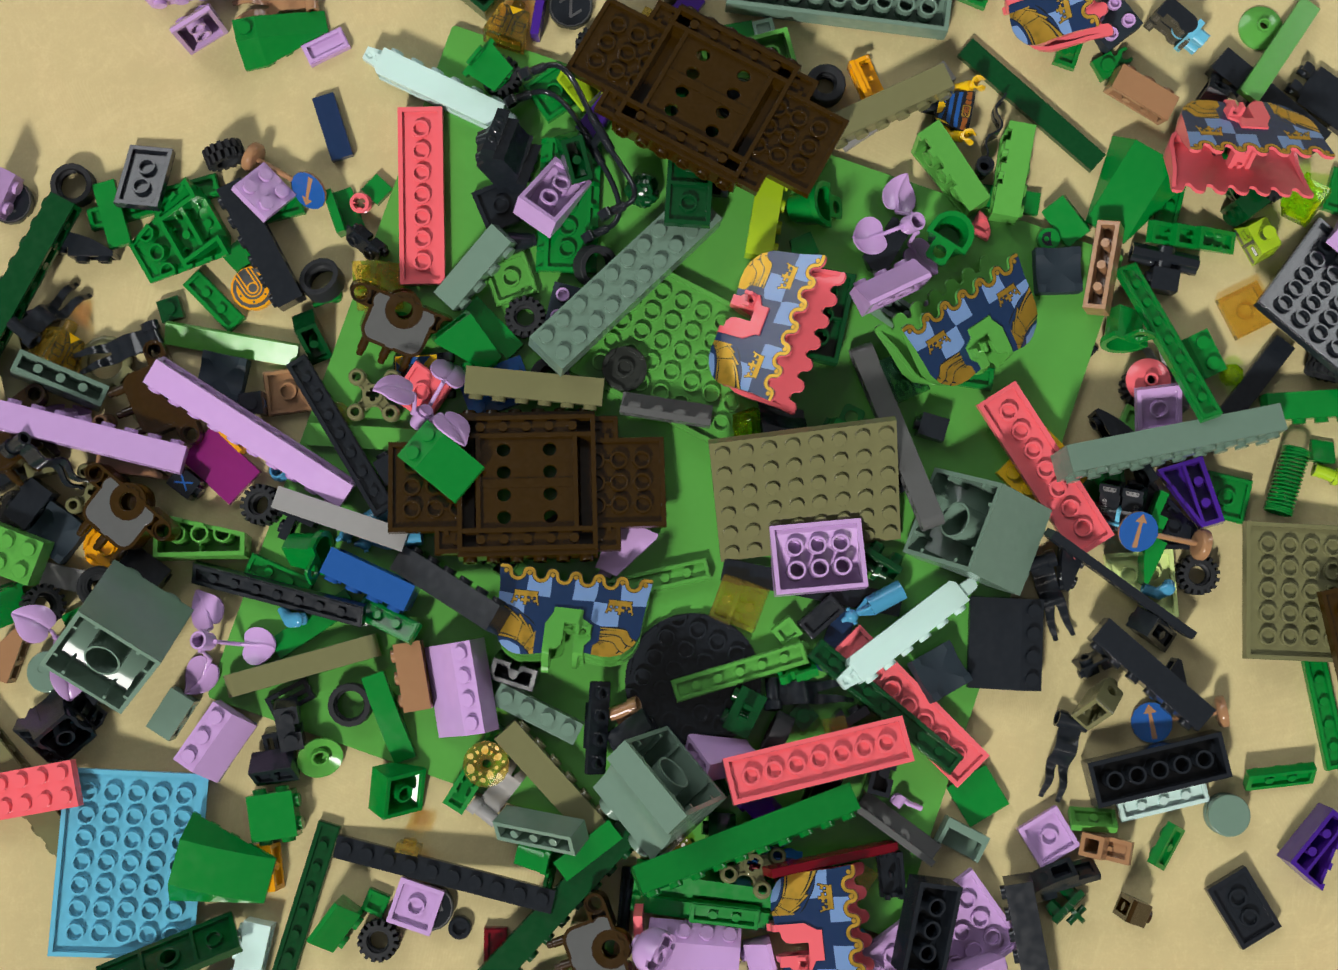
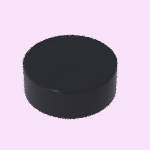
[448,915,472,940]

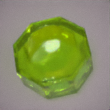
[1219,364,1244,386]

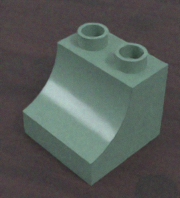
[903,467,1052,596]
[39,559,194,714]
[593,726,727,859]

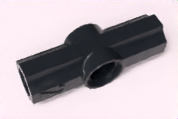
[1128,242,1200,276]

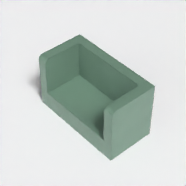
[146,686,200,741]
[933,814,990,863]

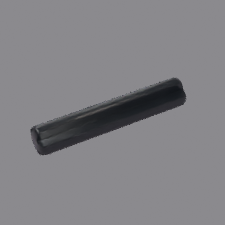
[617,866,633,932]

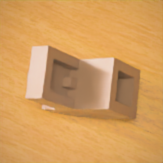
[1078,831,1135,866]

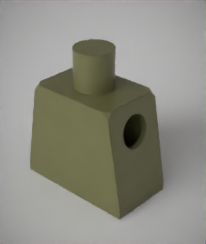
[1071,677,1123,731]

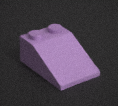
[169,3,229,55]
[513,157,592,238]

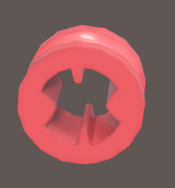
[350,193,373,214]

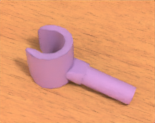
[889,792,923,811]

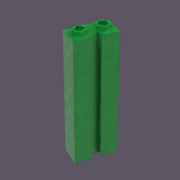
[630,858,774,929]

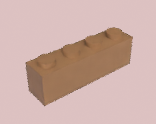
[1082,220,1124,316]

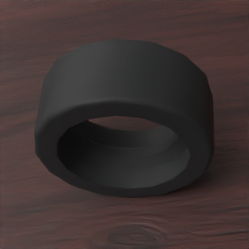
[50,163,97,208]
[573,244,616,285]
[299,258,345,303]
[328,682,373,727]
[760,710,795,749]

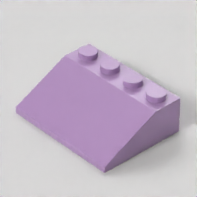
[769,518,869,597]
[424,637,499,738]
[648,917,742,970]

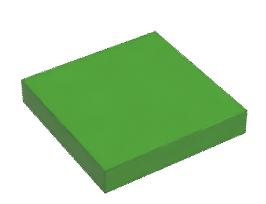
[487,250,539,308]

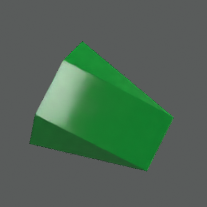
[1085,136,1177,244]
[129,177,232,284]
[168,811,277,903]

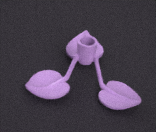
[852,173,938,275]
[372,359,470,447]
[184,590,276,695]
[11,605,82,702]

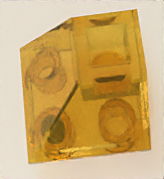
[352,260,403,311]

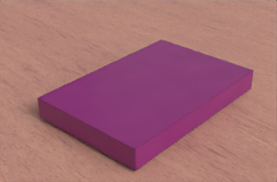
[185,428,262,505]

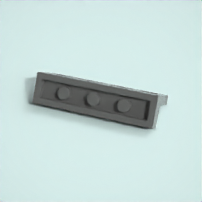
[619,391,713,429]
[857,791,942,867]

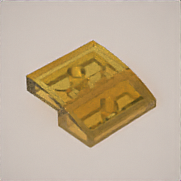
[709,574,770,633]

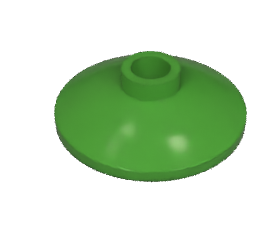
[1238,7,1282,50]
[297,738,343,778]

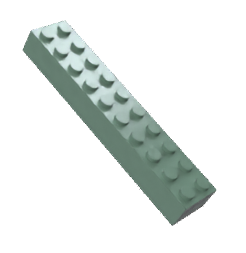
[725,0,952,40]
[528,208,722,377]
[1050,403,1288,484]

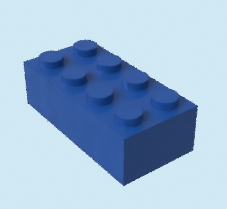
[320,547,421,613]

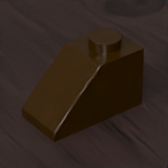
[1112,891,1153,928]

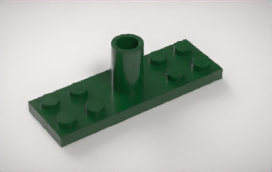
[664,93,717,229]
[96,911,243,970]

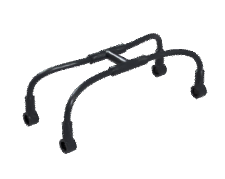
[503,62,638,244]

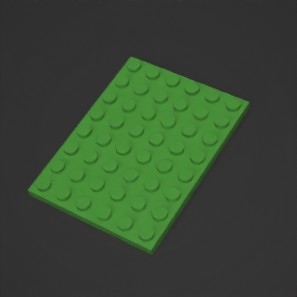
[570,273,757,443]

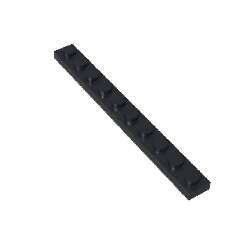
[333,834,558,914]

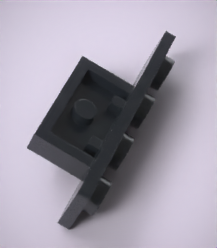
[583,681,611,775]

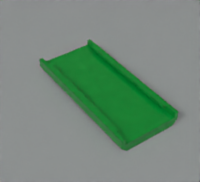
[536,137,602,275]

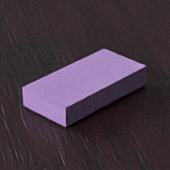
[301,27,352,68]

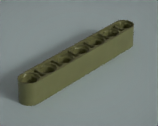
[223,633,382,698]

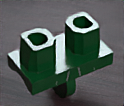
[865,540,903,581]
[1045,887,1087,925]

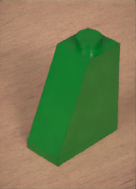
[430,310,502,368]

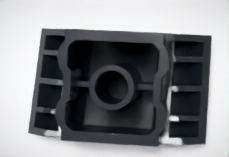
[475,108,542,193]
[758,402,807,433]
[13,690,107,763]

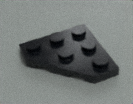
[1127,480,1197,550]

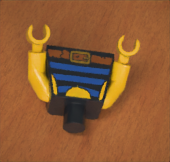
[921,75,986,146]

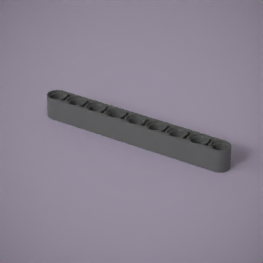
[849,342,945,532]

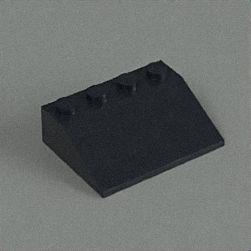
[966,596,1044,691]

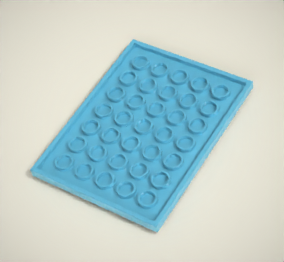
[47,767,209,958]

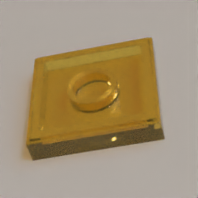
[1215,280,1272,341]

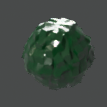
[624,173,660,209]

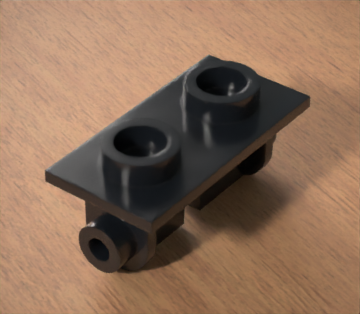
[346,223,390,266]
[1071,651,1113,679]

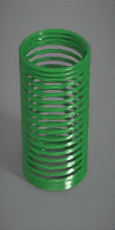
[1263,444,1311,517]

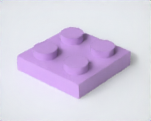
[231,162,296,223]
[1134,383,1182,431]
[1016,805,1080,868]
[386,876,446,936]

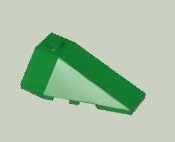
[232,11,329,72]

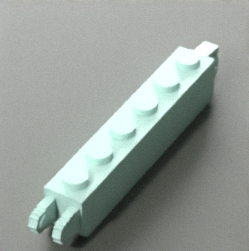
[362,46,519,129]
[836,578,978,690]

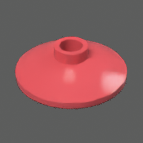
[1125,358,1171,398]

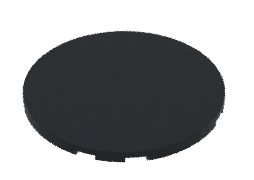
[625,613,762,747]

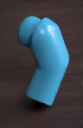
[1140,579,1176,600]
[278,607,308,628]

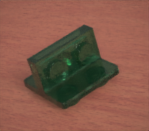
[879,356,930,404]

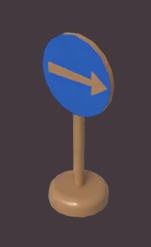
[241,142,327,209]
[1118,511,1213,561]
[1131,695,1230,743]

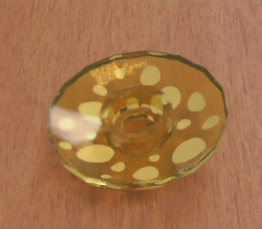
[463,741,509,788]

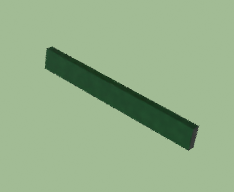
[957,38,1106,173]
[807,639,963,775]
[272,819,342,970]

